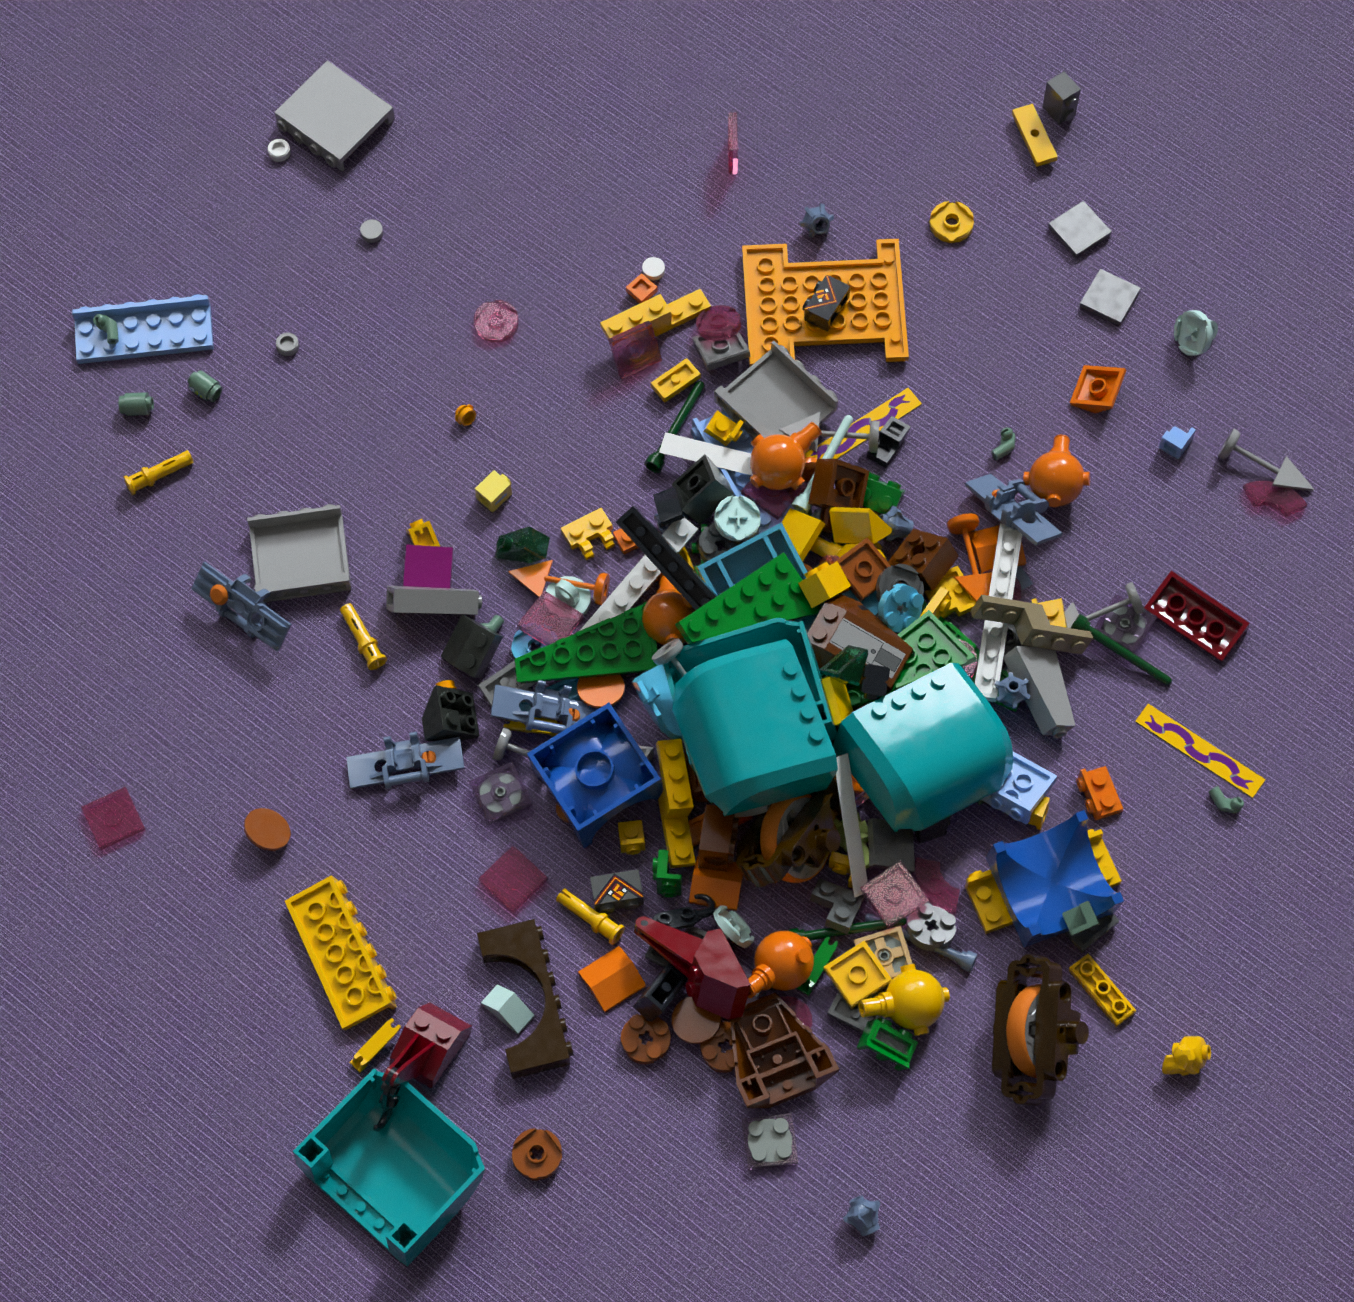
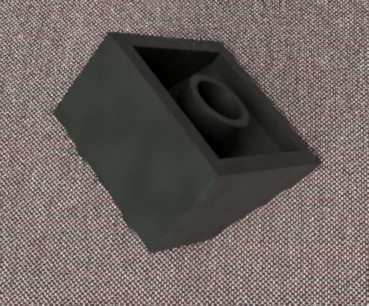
[672,454,733,524]
[441,614,504,678]

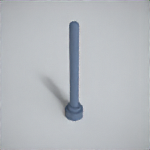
[865,913,978,972]

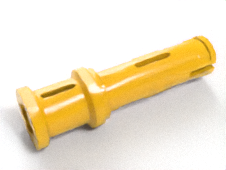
[123,450,194,495]
[340,603,387,670]
[556,888,625,945]

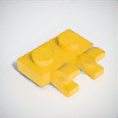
[561,508,615,560]
[924,565,976,618]

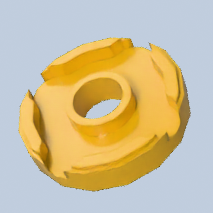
[929,201,974,243]

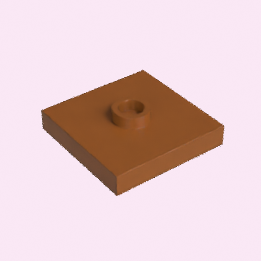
[832,537,891,602]

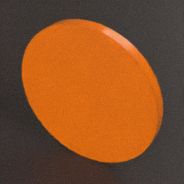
[577,675,625,708]

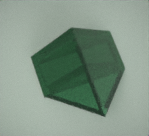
[819,645,868,686]

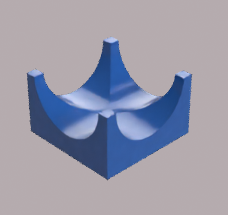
[527,703,664,848]
[985,810,1124,948]

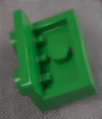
[863,472,905,514]
[652,850,682,898]

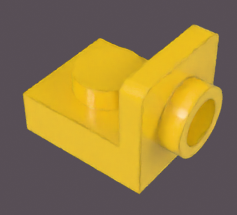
[704,410,744,446]
[406,519,440,547]
[618,820,645,855]
[829,851,853,889]

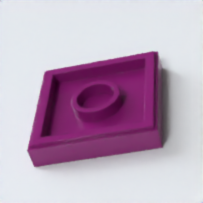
[403,545,454,588]

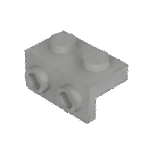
[477,661,536,708]

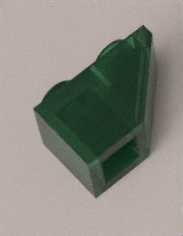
[495,526,550,563]

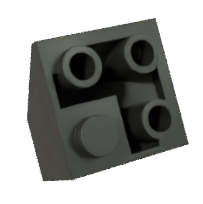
[422,685,479,742]

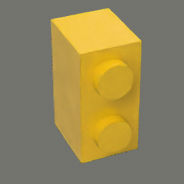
[798,561,851,608]

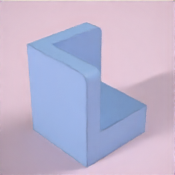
[1159,426,1196,459]

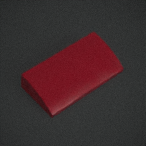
[1144,571,1250,662]

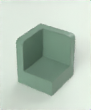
[1062,901,1099,936]

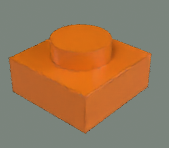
[626,273,658,303]
[613,529,639,555]

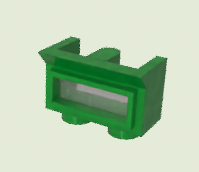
[856,1018,918,1071]

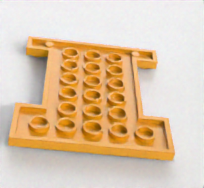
[742,239,909,367]

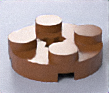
[621,1014,671,1065]
[700,1022,735,1073]
[512,1128,562,1181]

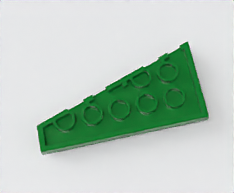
[675,552,821,645]
[514,602,658,684]

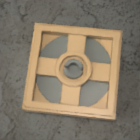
[854,926,913,979]

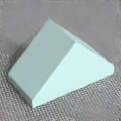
[481,985,535,1035]

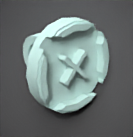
[1174,310,1218,356]
[714,496,761,542]
[544,576,591,622]
[713,905,754,948]

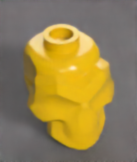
[1162,1036,1211,1076]

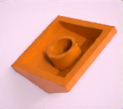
[1070,365,1126,413]
[969,525,1026,574]
[689,856,743,911]
[578,946,646,1012]

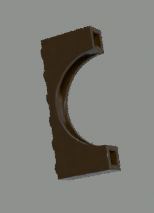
[477,919,574,1079]

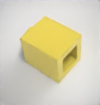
[475,470,512,512]

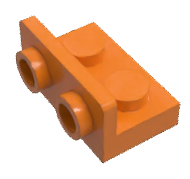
[1076,766,1123,821]

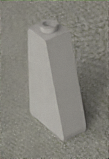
[386,586,482,615]
[1003,646,1075,738]

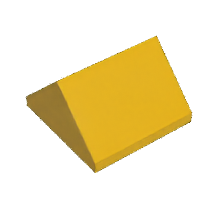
[829,507,892,544]

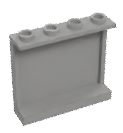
[275,60,395,171]
[714,341,838,439]
[247,504,352,602]

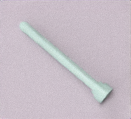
[791,415,853,514]

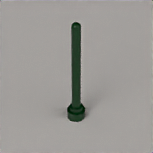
[644,381,705,473]
[1070,614,1172,685]
[788,916,907,941]

